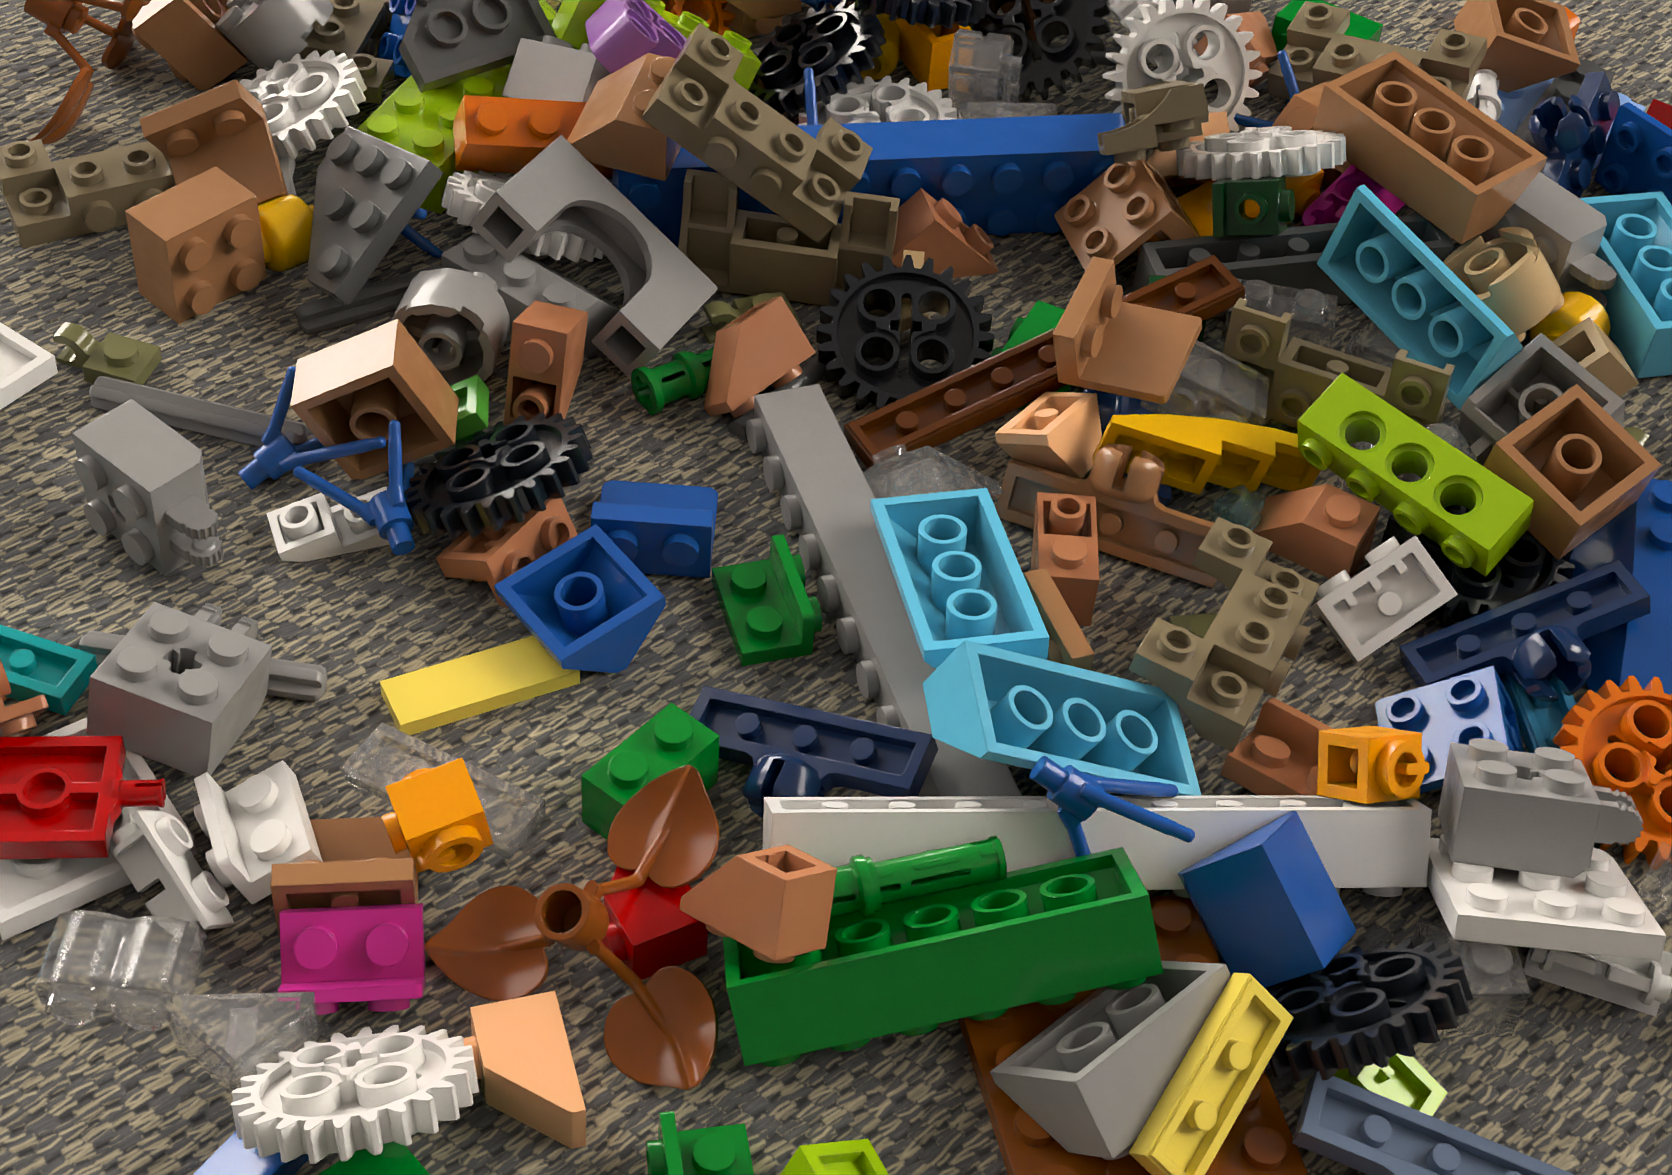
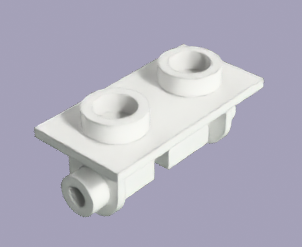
[111,810,234,952]
[1522,948,1672,1017]

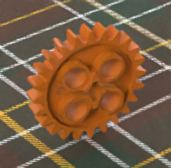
[1552,675,1672,870]

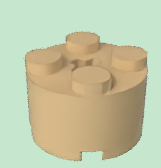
[1443,227,1565,343]

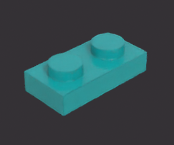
[0,624,98,716]

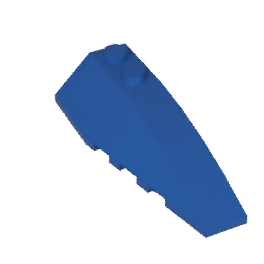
[1569,478,1672,742]

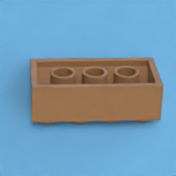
[1313,51,1548,244]

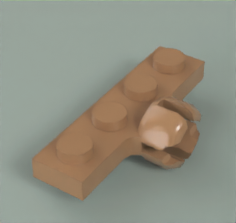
[995,444,1217,588]

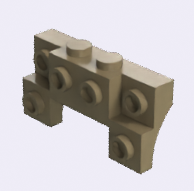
[299,0,395,104]
[1268,1,1487,100]
[641,23,873,243]
[1097,80,1209,163]
[0,139,176,248]
[678,169,900,314]
[1219,298,1455,450]
[1129,517,1320,752]

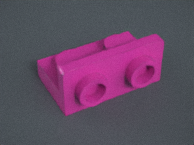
[278,903,425,1015]

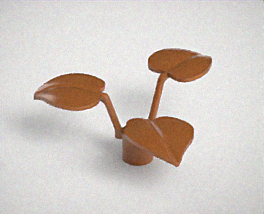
[24,0,152,145]
[424,765,719,1091]

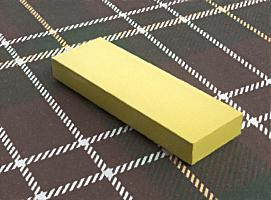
[380,636,580,738]
[1129,972,1293,1175]

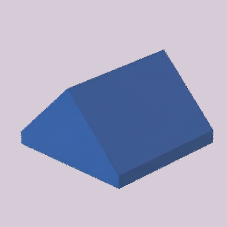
[494,524,666,673]
[1177,811,1357,988]

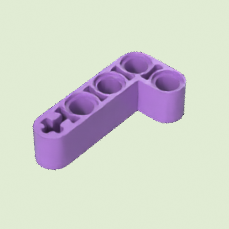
[585,0,736,82]

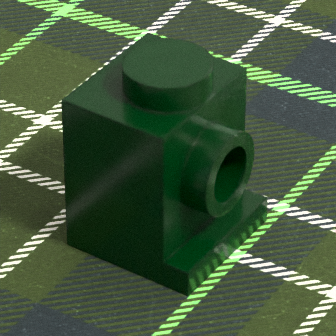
[1212,176,1295,237]

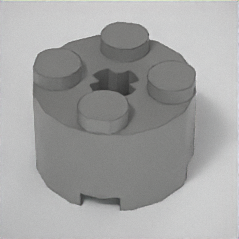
[215,0,334,71]
[391,268,510,385]

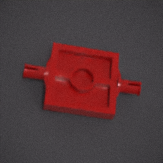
[0,736,166,859]

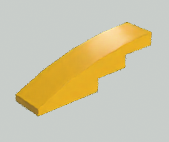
[1092,414,1321,495]

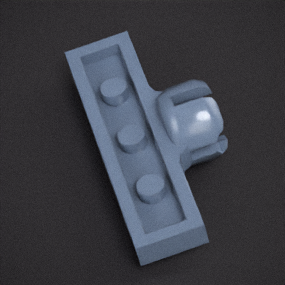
[1292,1071,1574,1175]

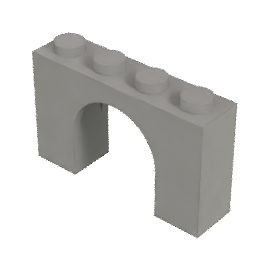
[469,135,718,379]

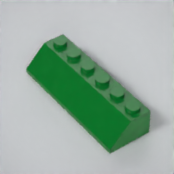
[723,847,1164,1067]

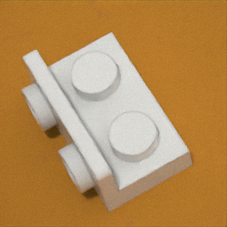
[1310,535,1458,663]
[194,760,323,905]

